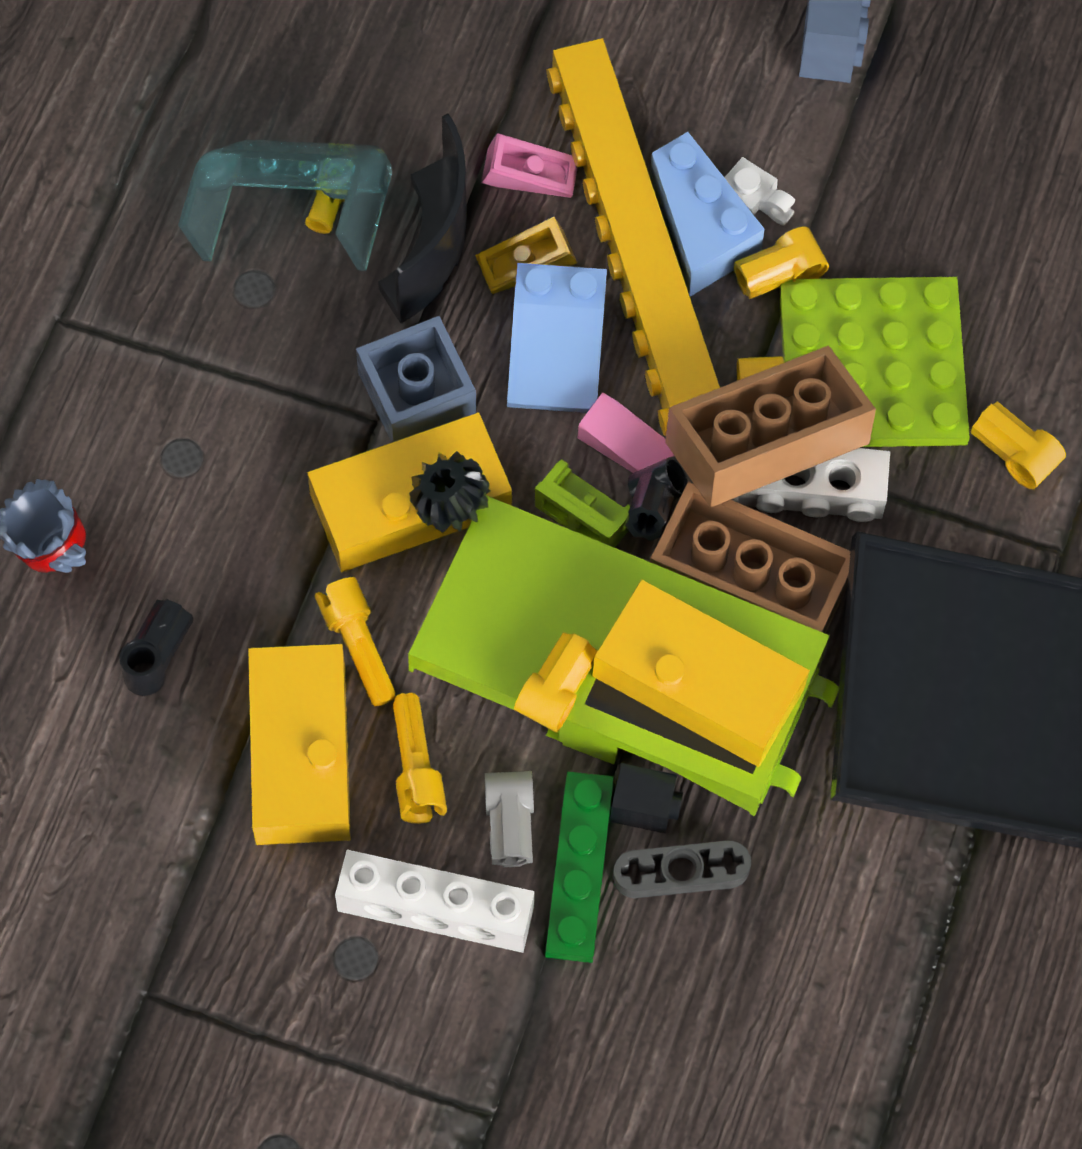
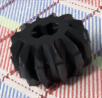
[409,451,491,533]

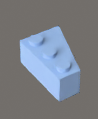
[650,132,765,297]

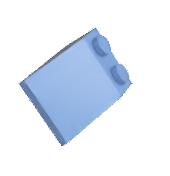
[507,263,607,413]

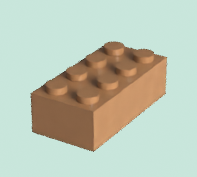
[665,345,876,508]
[650,481,850,634]

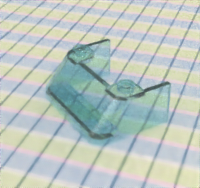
[178,140,392,271]

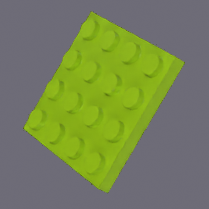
[779,277,970,447]

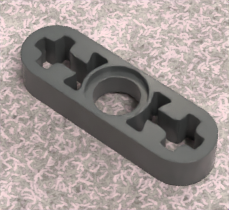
[613,841,751,898]

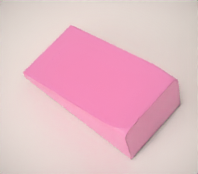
[482,133,577,198]
[578,393,674,473]

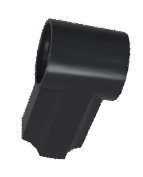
[625,457,688,541]
[120,599,193,696]

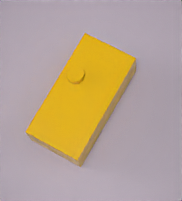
[307,412,512,573]
[592,580,810,767]
[248,644,351,845]

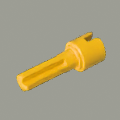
[314,577,396,707]
[393,693,447,824]

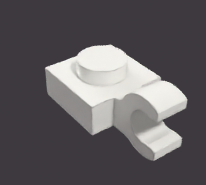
[724,157,795,226]

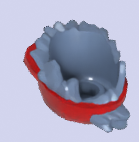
[0,479,86,573]

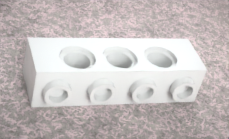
[731,448,890,522]
[335,850,535,953]

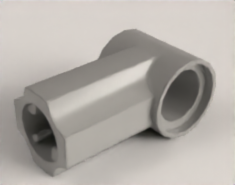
[485,771,534,867]

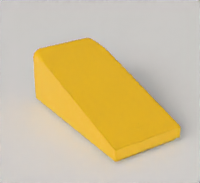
[475,217,577,294]

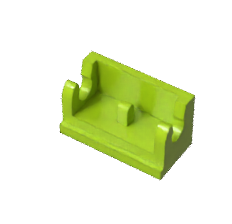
[535,459,630,548]

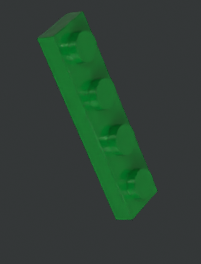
[545,771,614,963]

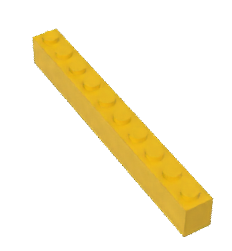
[547,38,720,436]

